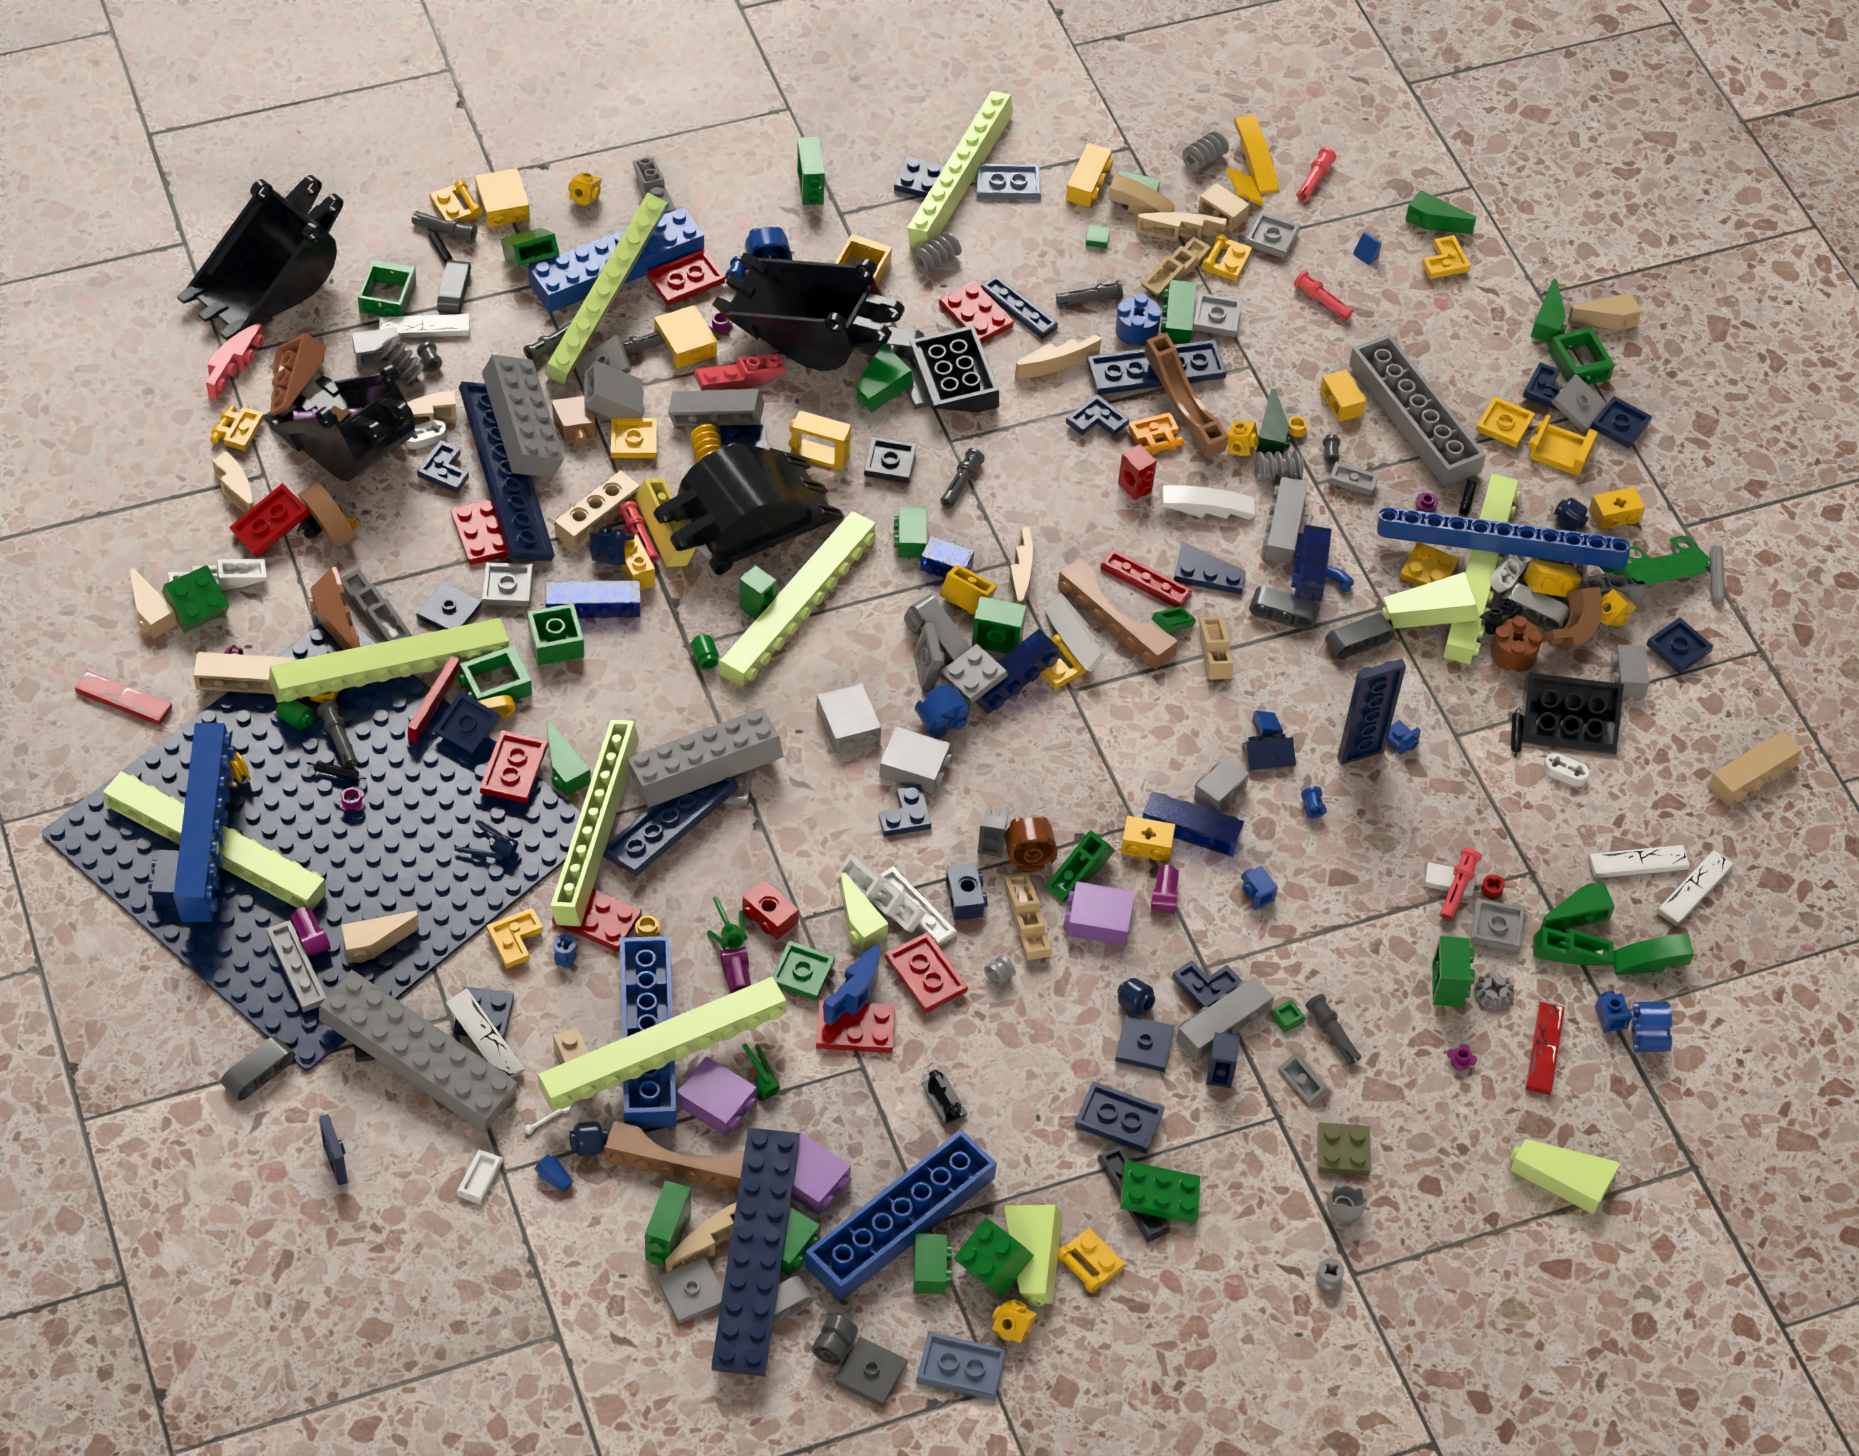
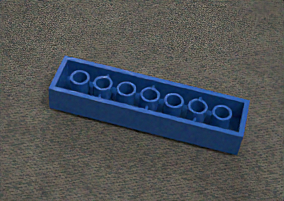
[528,207,704,313]
[173,723,235,922]
[620,936,676,1128]
[805,1129,997,1302]

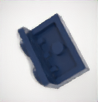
[589,527,635,566]
[1242,734,1296,771]

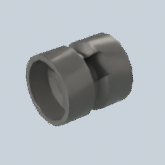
[811,1314,858,1366]

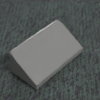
[1278,1052,1332,1106]

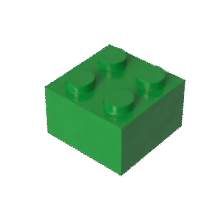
[162,565,229,633]
[972,596,1026,656]
[527,603,584,666]
[1432,936,1475,1007]
[953,1217,1034,1297]

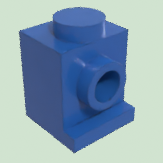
[1241,866,1278,910]
[1595,991,1632,1032]

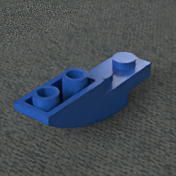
[823,944,880,1026]

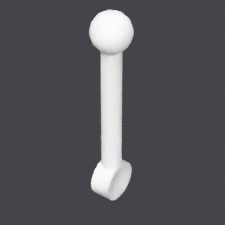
[524,1105,571,1135]

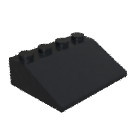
[910,325,999,412]
[1522,672,1624,755]

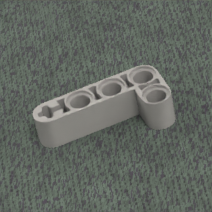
[904,595,971,666]

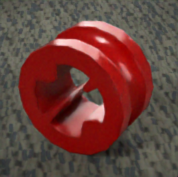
[1481,874,1505,899]

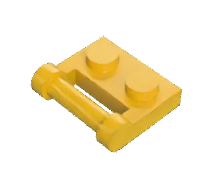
[429,180,483,223]
[1201,234,1253,282]
[1027,634,1087,690]
[1058,1228,1125,1293]

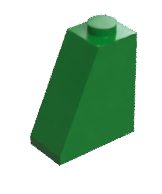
[855,344,914,412]

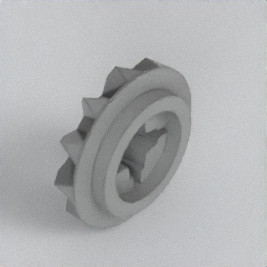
[1474,972,1515,1009]

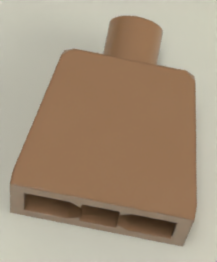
[552,396,596,446]

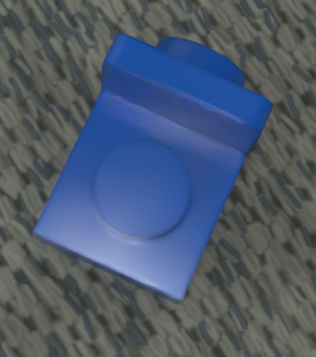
[1387,720,1421,755]

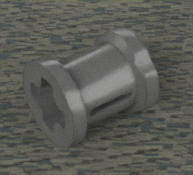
[417,342,443,372]

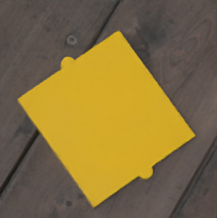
[1226,167,1264,206]

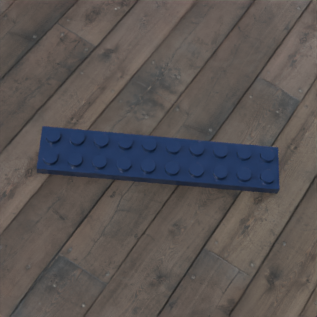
[459,381,555,561]
[711,1127,800,1377]

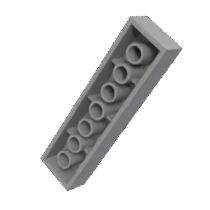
[1349,334,1486,487]
[319,970,518,1133]

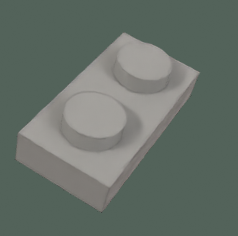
[1329,462,1379,496]

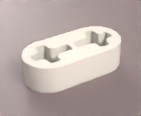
[405,420,446,449]
[1543,753,1589,787]

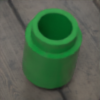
[690,634,719,670]
[276,699,314,730]

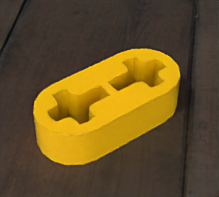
[477,695,516,718]

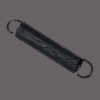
[428,228,452,264]
[1458,476,1478,517]
[1511,707,1523,758]
[307,761,367,781]

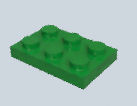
[1120,1160,1200,1224]

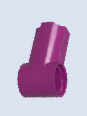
[1150,865,1179,914]
[291,907,331,957]
[720,946,751,994]

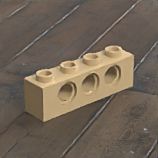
[554,471,640,551]

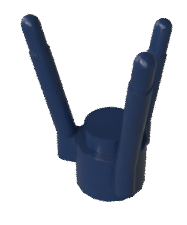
[454,820,518,862]

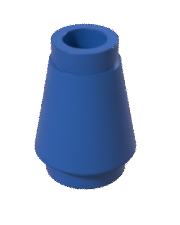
[535,1154,574,1192]

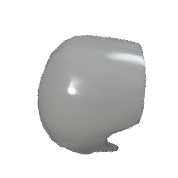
[1327,1183,1368,1222]

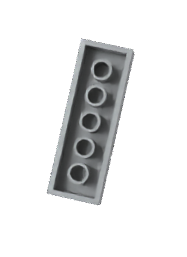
[482,354,564,478]
[627,708,784,808]

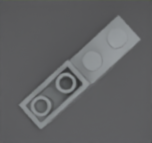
[633,157,676,214]

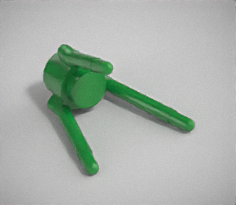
[707,896,748,949]
[732,1043,780,1099]

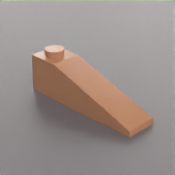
[270,333,326,416]
[308,567,360,650]

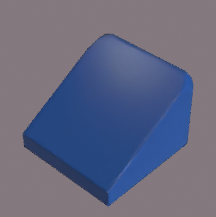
[1353,231,1382,265]
[1252,710,1283,738]

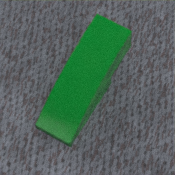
[1533,926,1614,966]
[1613,933,1694,975]

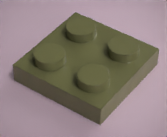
[1317,1122,1371,1176]

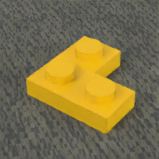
[1422,235,1471,279]
[486,908,543,969]

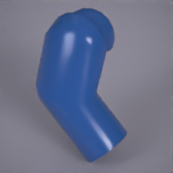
[1324,566,1354,592]

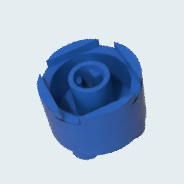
[745,227,792,260]
[1115,293,1162,346]
[915,683,971,739]
[1631,1001,1672,1052]

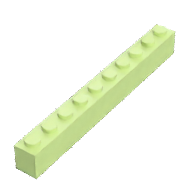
[907,91,1013,248]
[545,193,667,385]
[1443,474,1520,664]
[720,511,876,688]
[269,618,509,703]
[551,720,639,926]
[103,771,326,910]
[538,977,786,1111]

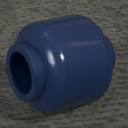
[1553,498,1589,531]
[1117,978,1155,1015]
[569,1121,608,1157]

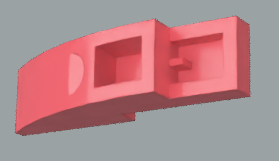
[206,323,264,400]
[694,353,787,391]

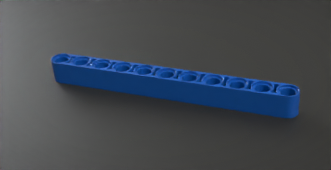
[1377,507,1631,569]

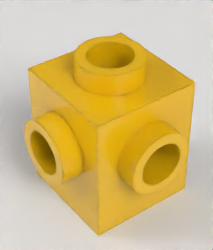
[568,172,602,206]
[1226,421,1259,456]
[1600,589,1636,628]
[992,1300,1037,1343]

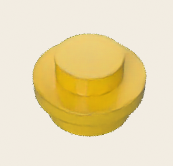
[1287,416,1308,437]
[635,915,660,937]

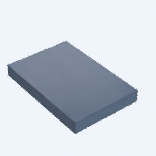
[976,164,1041,200]
[916,1331,1007,1401]

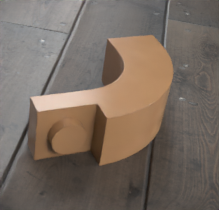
[298,482,357,548]
[1541,587,1602,650]

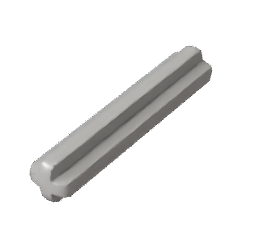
[1710,545,1725,604]

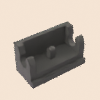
[977,807,1009,857]

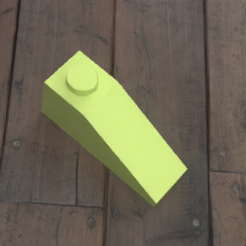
[840,872,888,951]

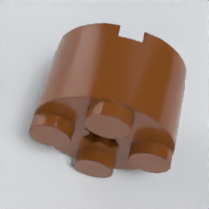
[1491,616,1543,672]
[1005,817,1058,872]

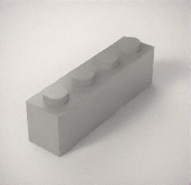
[668,389,764,427]
[1262,477,1308,565]
[1176,976,1274,1062]

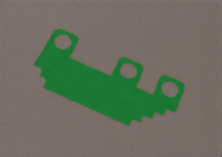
[1599,536,1711,585]

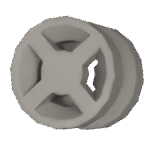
[984,955,1016,987]
[1316,1258,1345,1291]

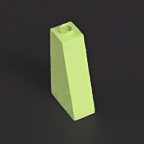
[1382,572,1480,629]
[1510,1139,1620,1215]
[1005,1205,1063,1307]

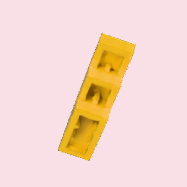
[1234,114,1279,194]

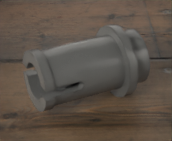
[1323,434,1341,464]

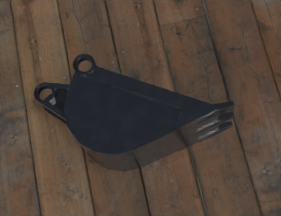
[177,175,344,340]
[712,252,905,371]
[264,363,415,481]
[653,444,845,575]

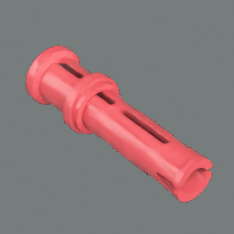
[1296,147,1337,202]
[1294,271,1353,321]
[618,501,660,564]
[1439,848,1482,921]

